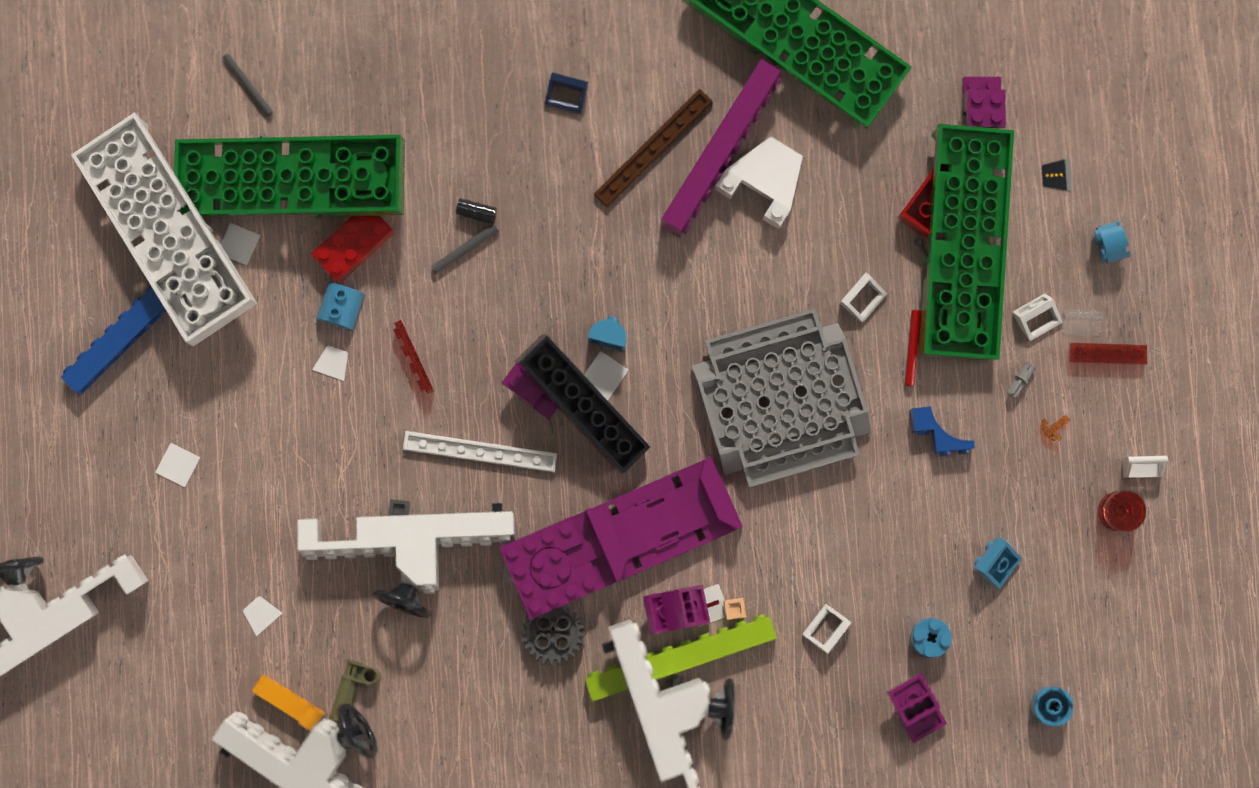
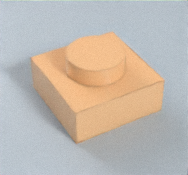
[723,598,746,620]

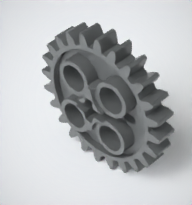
[521,606,585,666]

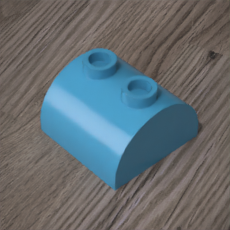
[316,283,365,331]
[587,316,627,352]
[973,537,1022,589]

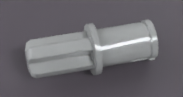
[1007,361,1036,398]

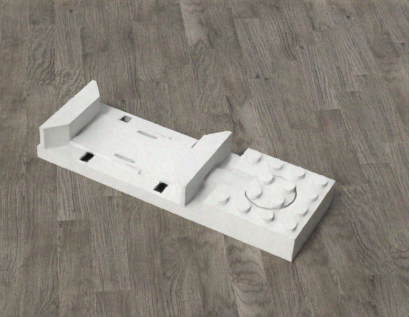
[71,112,257,346]

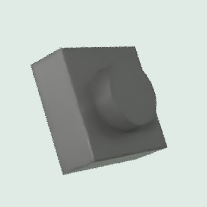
[388,499,410,516]

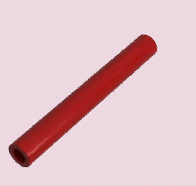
[905,310,921,387]

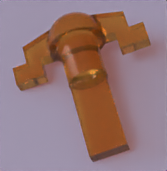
[1040,415,1070,441]

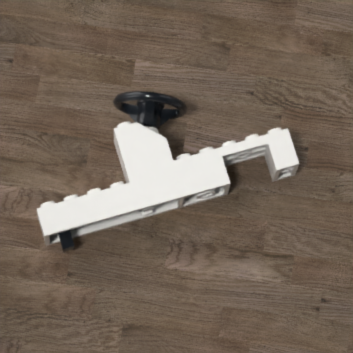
[298,503,515,618]
[0,554,149,676]
[601,620,735,788]
[212,703,378,788]

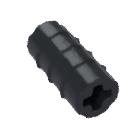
[456,198,497,224]

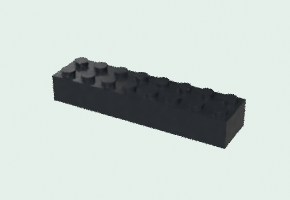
[515,334,650,474]

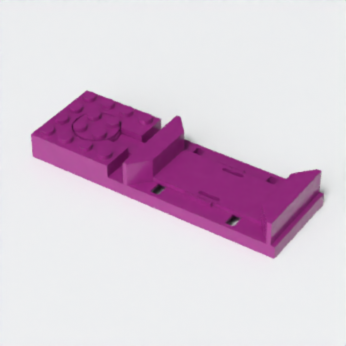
[499,456,743,620]

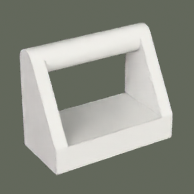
[840,273,887,323]
[1013,294,1063,341]
[1122,456,1168,478]
[802,604,852,654]

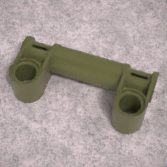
[329,659,381,729]

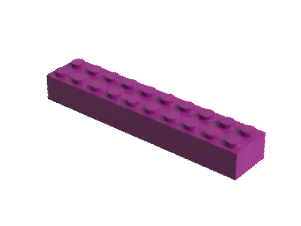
[660,59,781,238]

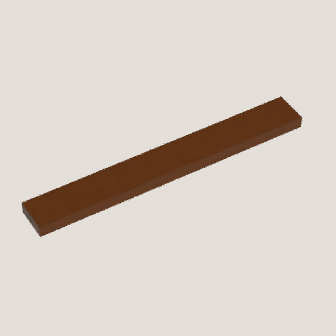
[594,88,713,208]

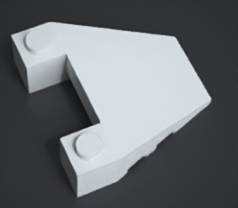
[715,137,803,230]

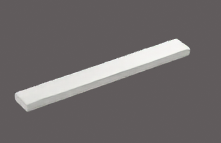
[403,431,558,473]

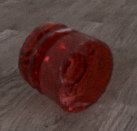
[1098,491,1146,531]

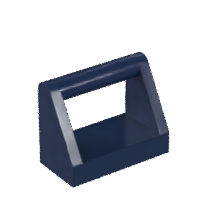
[544,72,589,114]

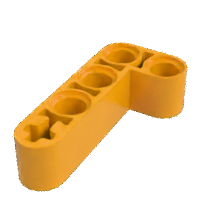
[252,674,326,731]

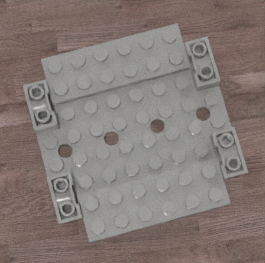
[691,308,871,488]

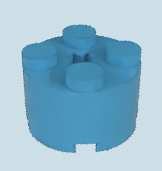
[1093,220,1130,264]
[910,618,952,657]
[1030,686,1073,726]

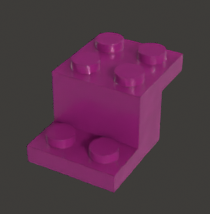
[963,76,1006,129]
[501,364,558,420]
[643,585,710,635]
[886,673,947,743]

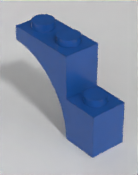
[910,406,975,457]

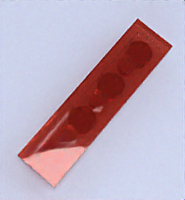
[393,320,434,394]
[1069,343,1147,365]

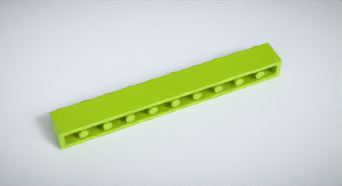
[585,614,777,702]

